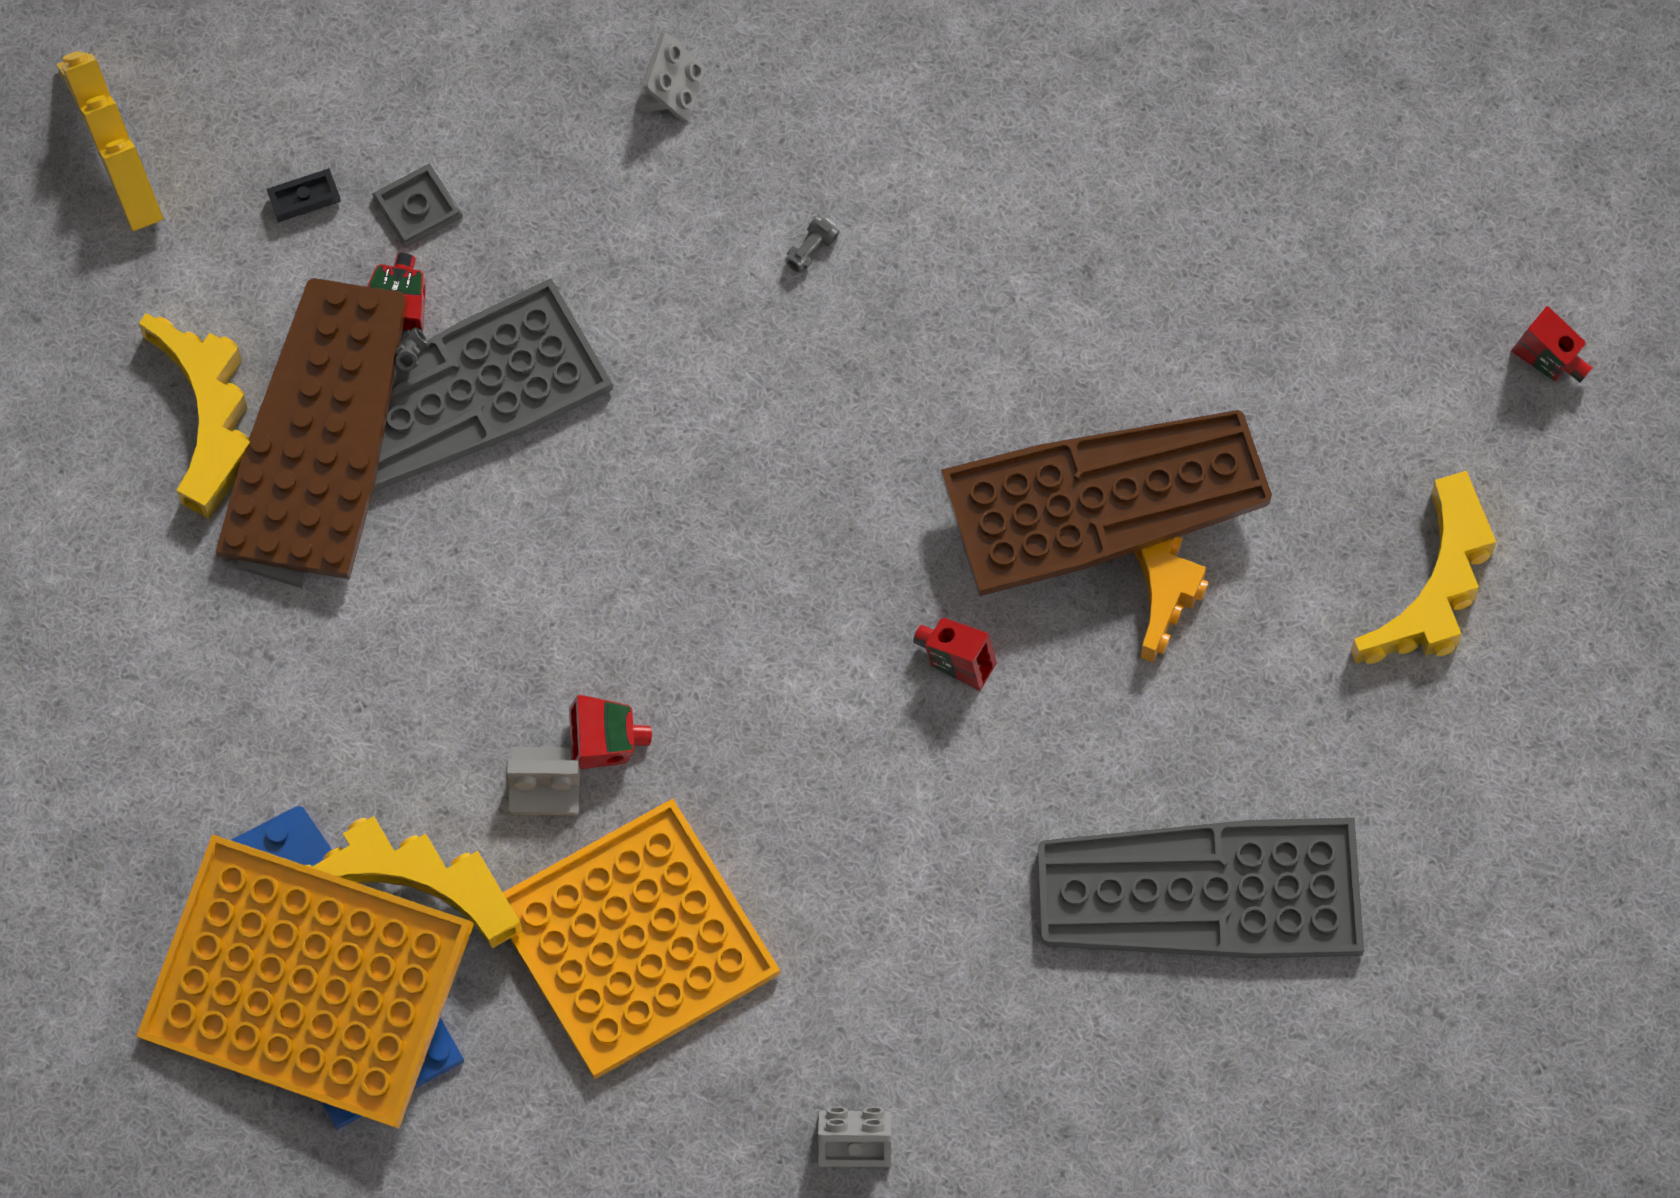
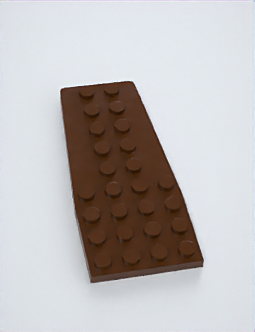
[215,278,407,579]
[941,410,1272,596]

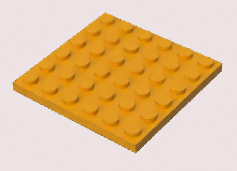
[503,798,781,1080]

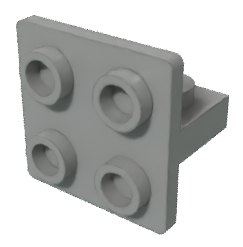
[635,33,706,122]
[507,747,581,815]
[818,1106,892,1167]

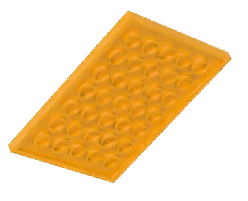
[136,834,474,1129]

